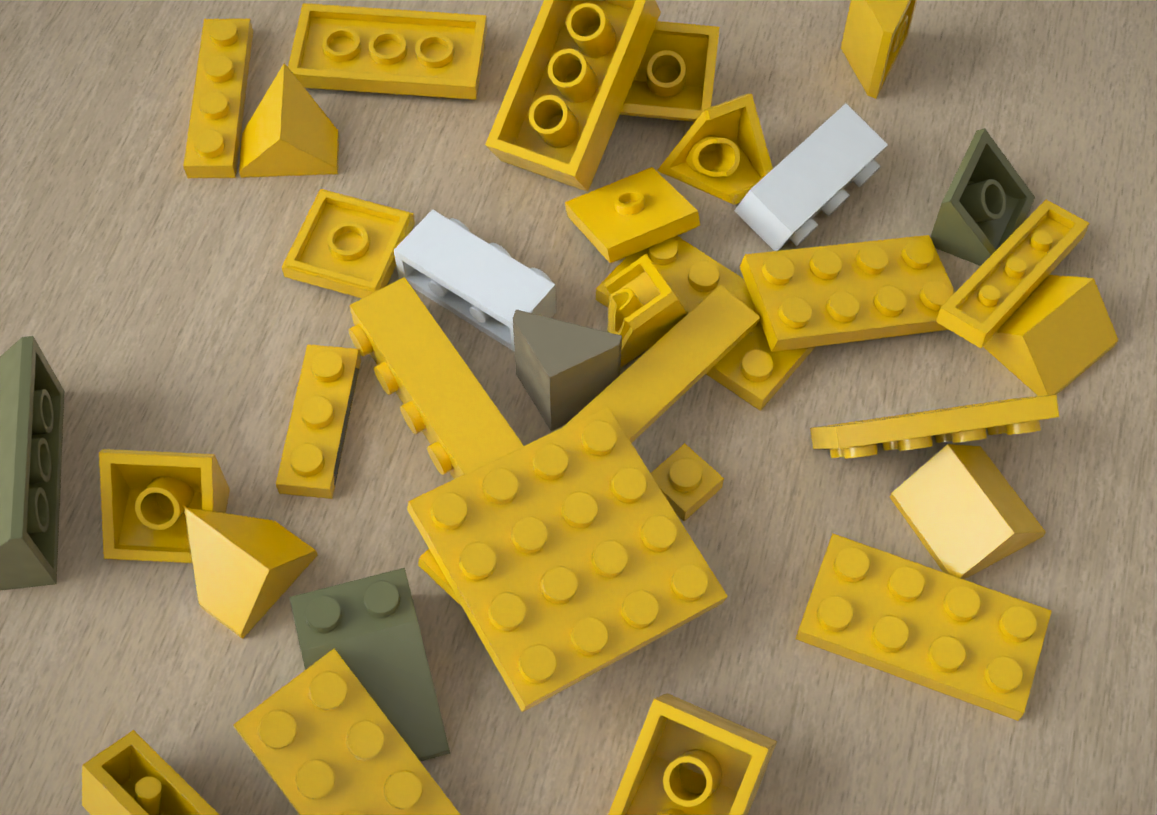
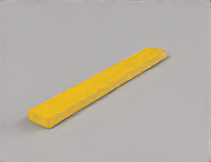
[418,284,760,605]

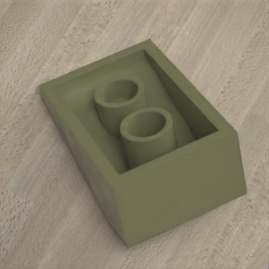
[290,568,450,762]

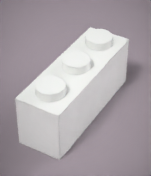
[734,103,888,251]
[394,209,556,352]

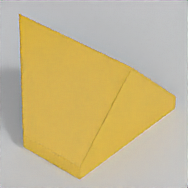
[239,63,339,178]
[657,93,773,205]
[604,254,688,368]
[184,507,318,639]

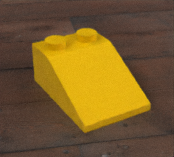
[608,693,777,815]

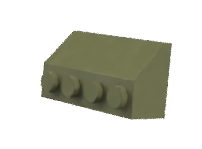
[0,336,65,590]

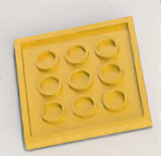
[407,406,728,713]

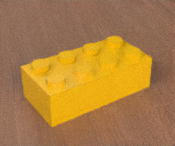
[485,0,661,192]

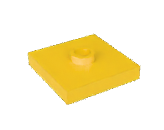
[565,167,700,263]
[282,189,415,298]

